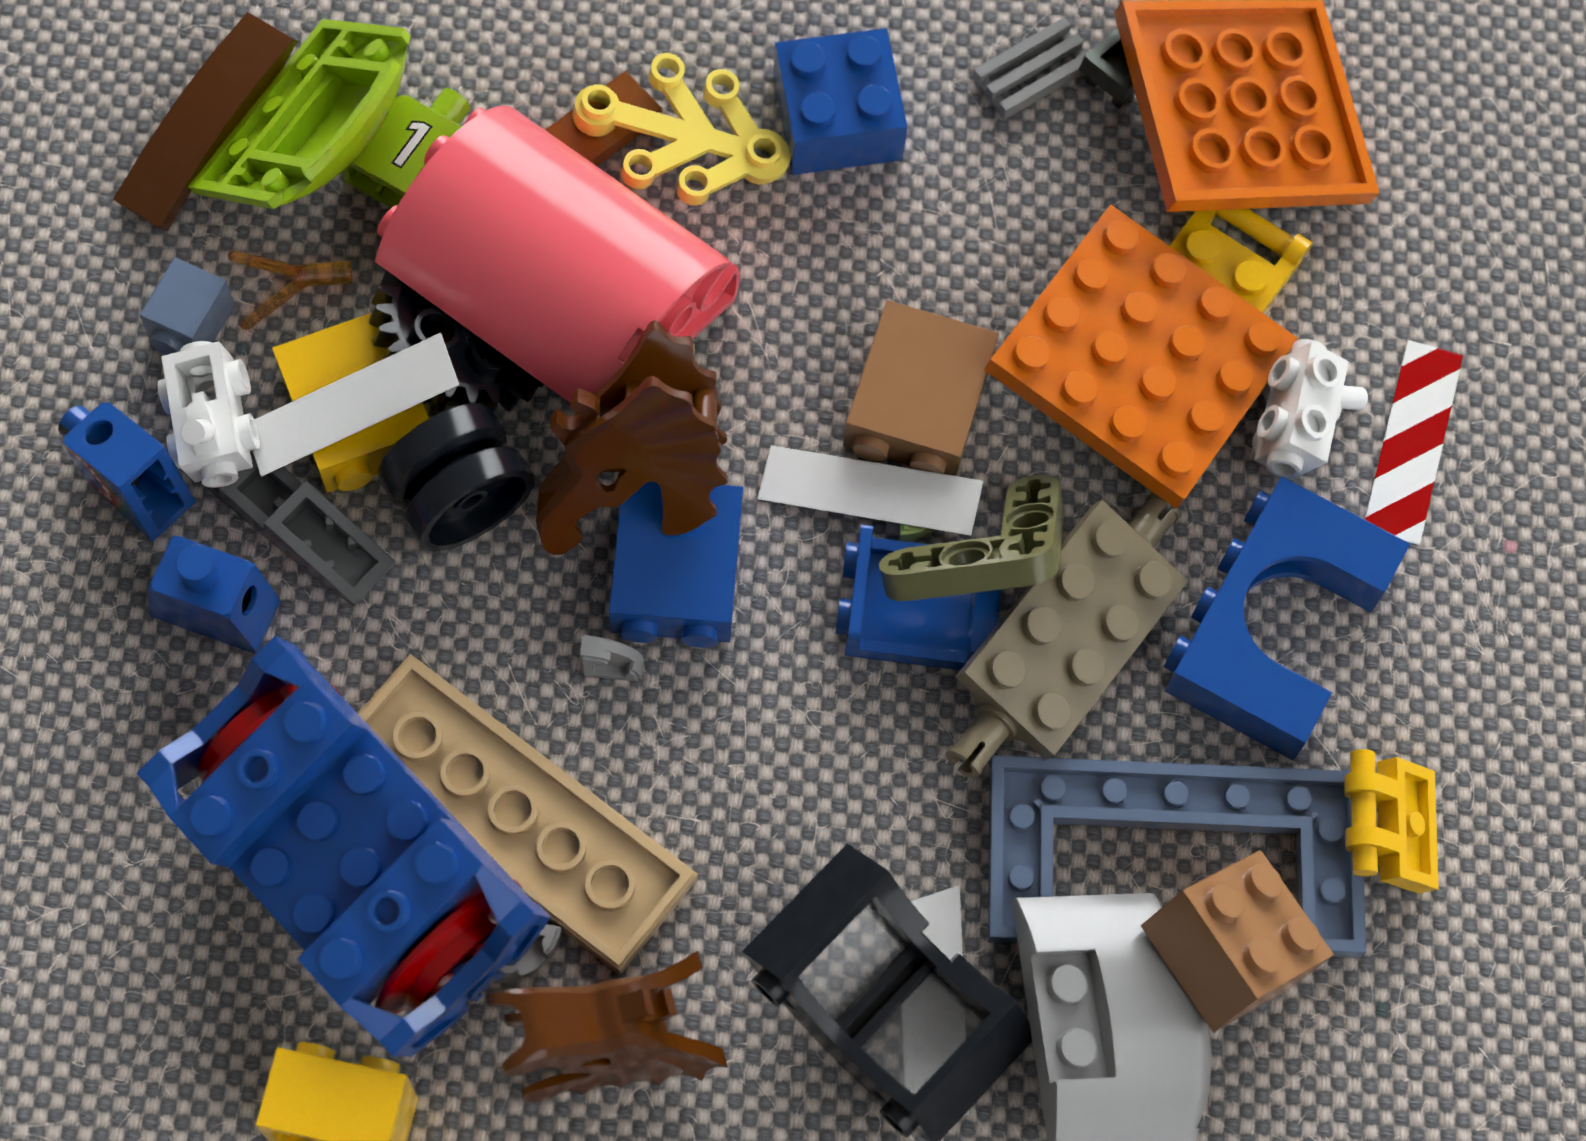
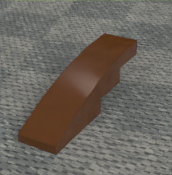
[113,12,298,231]

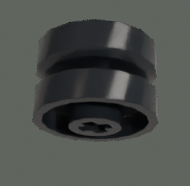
[377,403,535,552]

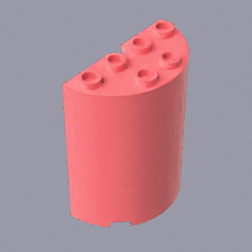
[375,106,740,403]

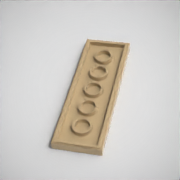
[358,654,698,975]

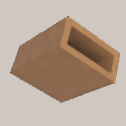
[843,300,999,476]

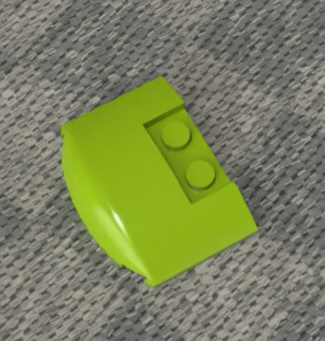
[188,19,411,210]

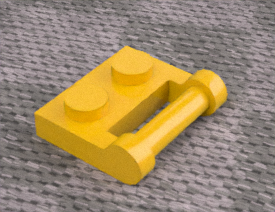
[1169,209,1313,313]

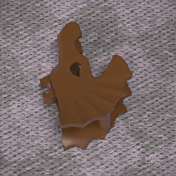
[536,320,727,555]
[486,951,728,1103]

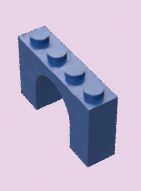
[1163,476,1410,761]

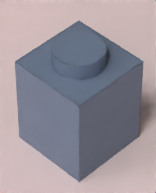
[140,257,235,355]

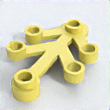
[573,53,791,206]

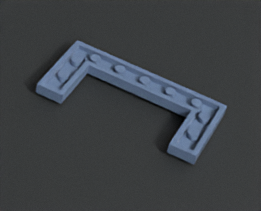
[988,755,1367,958]

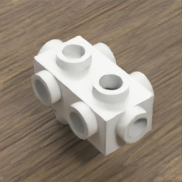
[1252,339,1368,480]
[158,341,260,488]

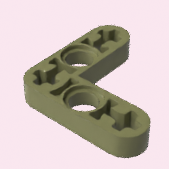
[879,474,1065,601]

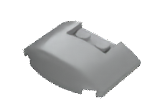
[1011,893,1212,1141]

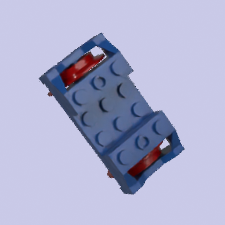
[136,636,551,1057]

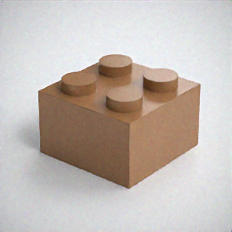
[1141,850,1334,1033]

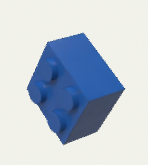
[773,28,908,175]

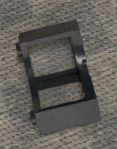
[742,843,1032,1141]

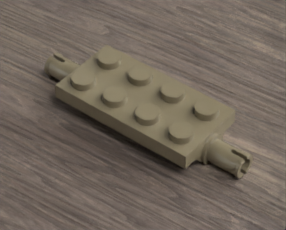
[946,493,1188,779]

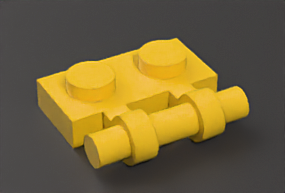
[1344,749,1439,894]

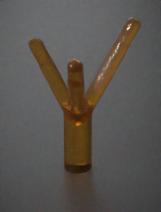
[228,250,353,330]

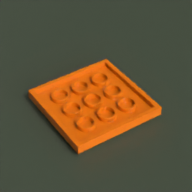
[1114,0,1380,212]
[984,204,1299,509]

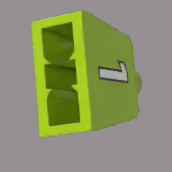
[342,88,471,208]

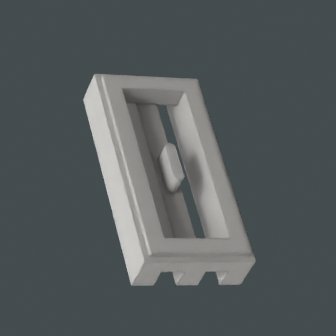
[972,17,1090,120]

